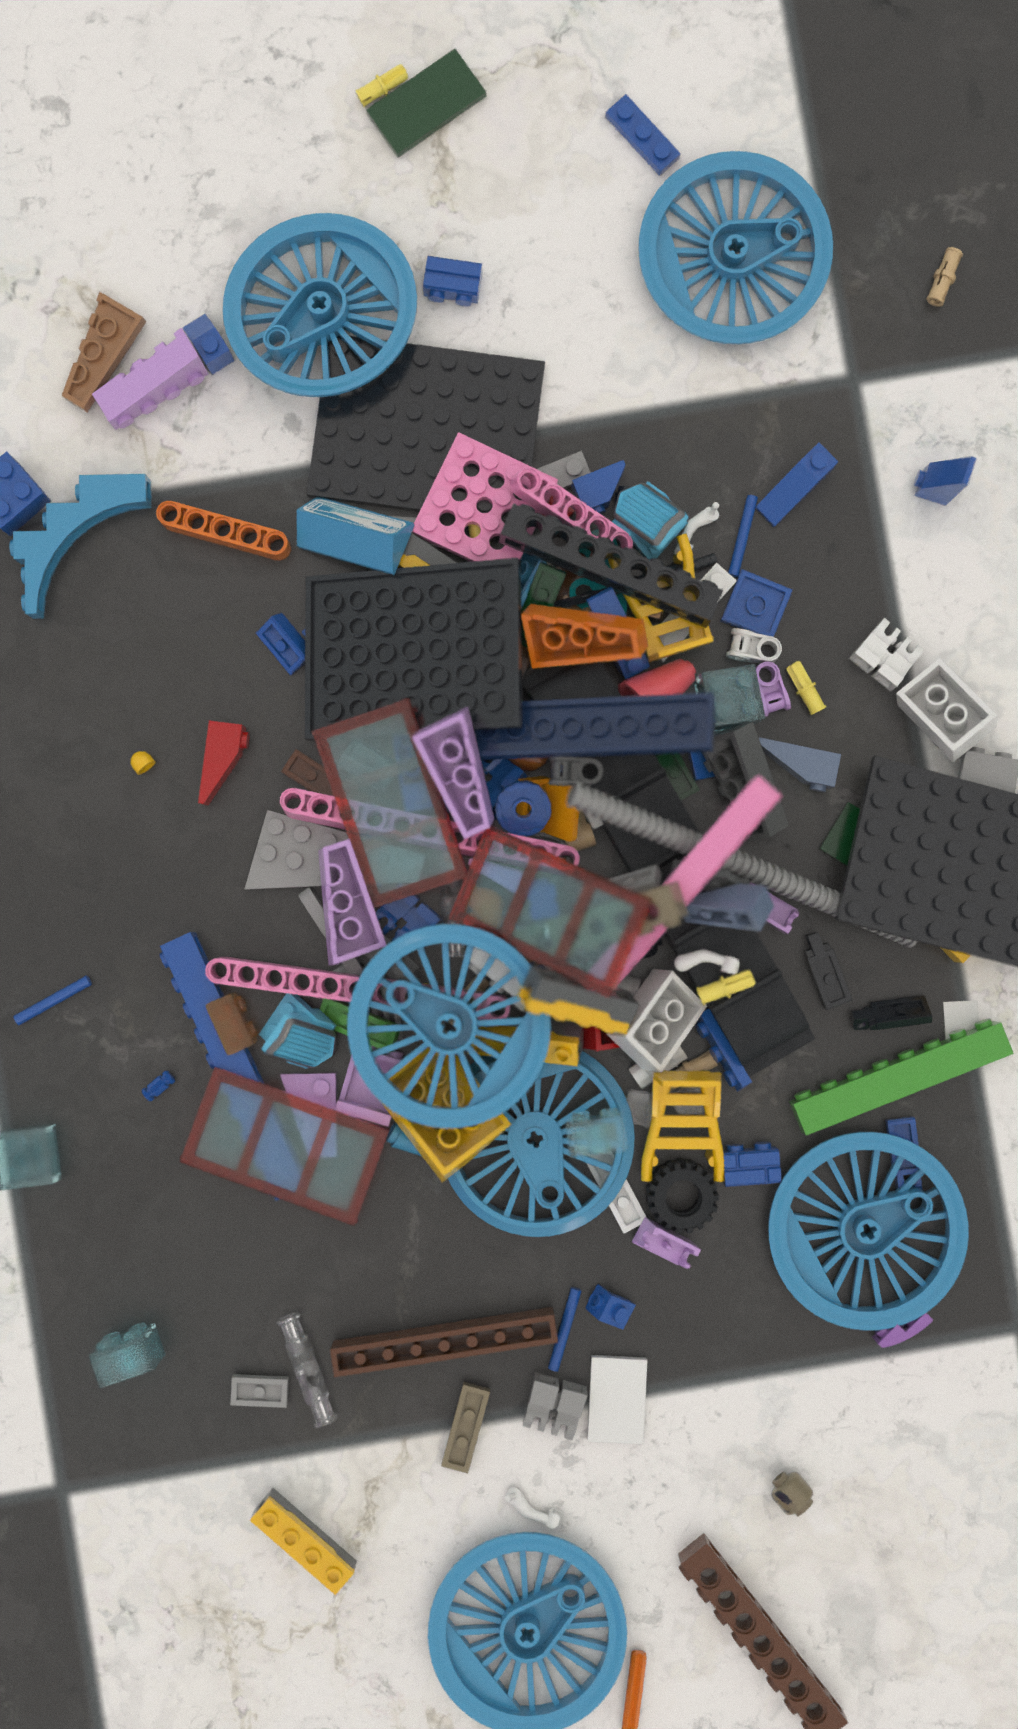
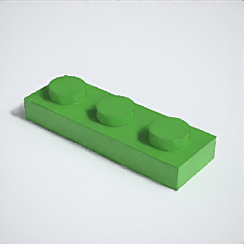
[320,998,400,1053]

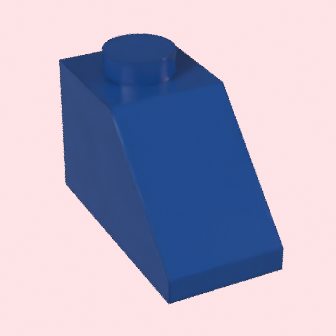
[183,314,235,375]
[571,460,625,514]

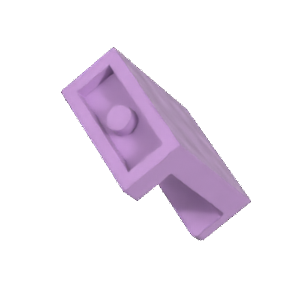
[335,1046,404,1126]

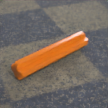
[622,1650,647,1729]

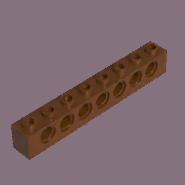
[678,1533,848,1729]

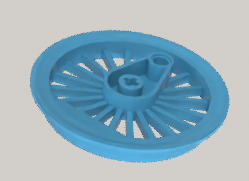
[638,151,833,345]
[223,213,417,397]
[347,924,551,1128]
[448,1051,635,1237]
[768,1132,969,1330]
[428,1532,627,1729]

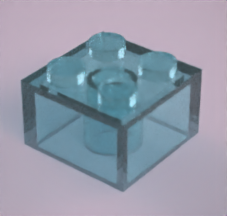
[694,664,766,731]
[566,1107,628,1158]
[0,1124,62,1191]
[89,1322,165,1388]

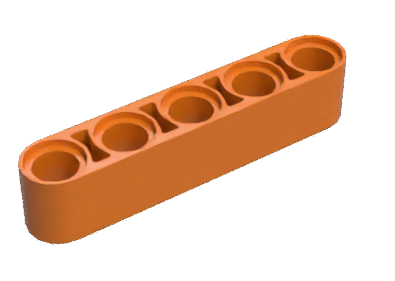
[156,501,291,560]

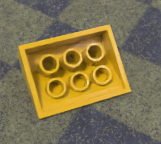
[377,1046,511,1183]

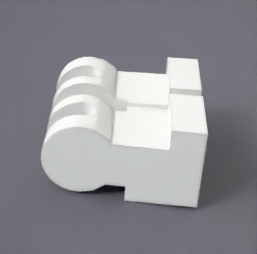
[849,618,924,691]

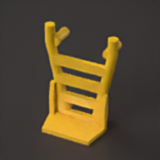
[608,534,714,662]
[641,1070,724,1182]

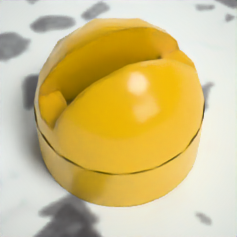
[130,751,155,775]

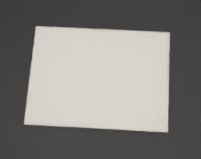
[943,1000,979,1039]

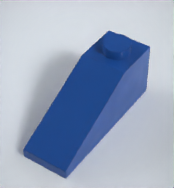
[755,443,838,527]
[914,456,977,506]
[586,587,650,679]

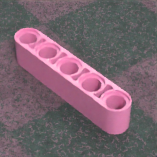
[510,468,633,549]

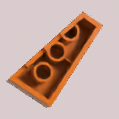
[521,604,648,668]

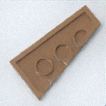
[61,292,147,413]

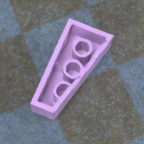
[92,328,208,430]
[412,707,494,839]
[318,839,387,965]

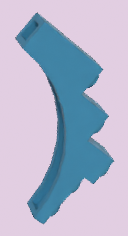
[9,474,152,619]

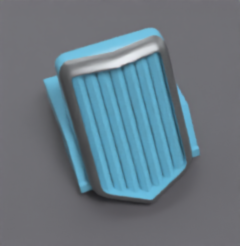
[612,482,688,560]
[259,993,337,1069]

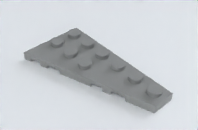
[245,810,427,890]

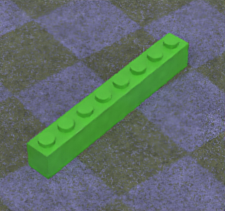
[789,1018,1014,1135]

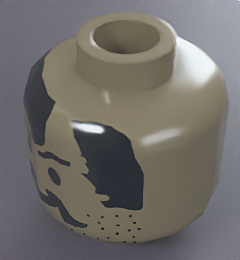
[771,1471,813,1516]

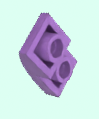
[872,1313,933,1348]

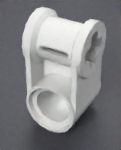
[726,628,782,664]

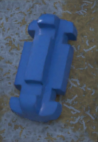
[141,1071,175,1101]

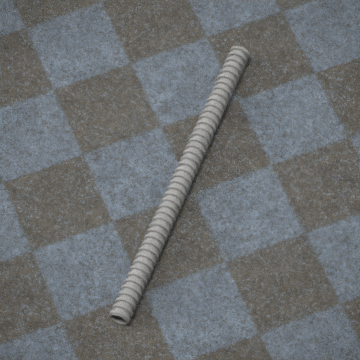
[567,782,917,948]

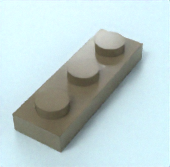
[441,1382,490,1474]

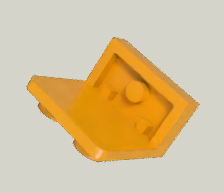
[516,776,579,842]

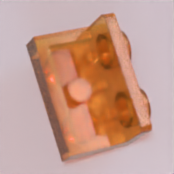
[206,992,259,1055]

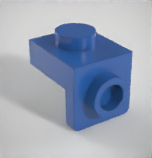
[586,1284,636,1330]

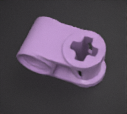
[751,661,791,717]

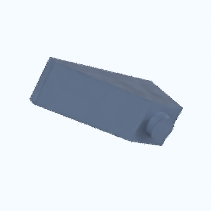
[759,737,841,792]
[684,883,774,931]

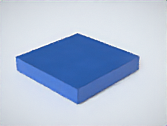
[720,569,793,637]

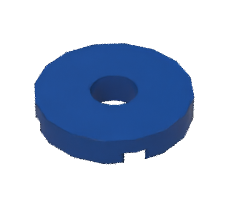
[495,780,551,836]

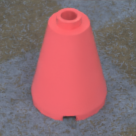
[618,659,696,697]

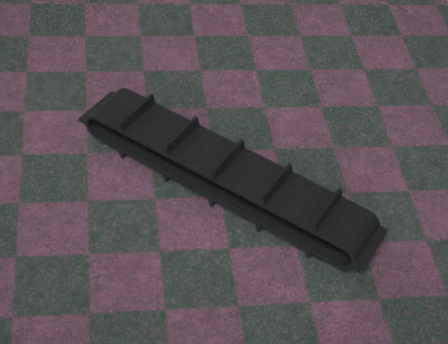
[522,662,815,1077]

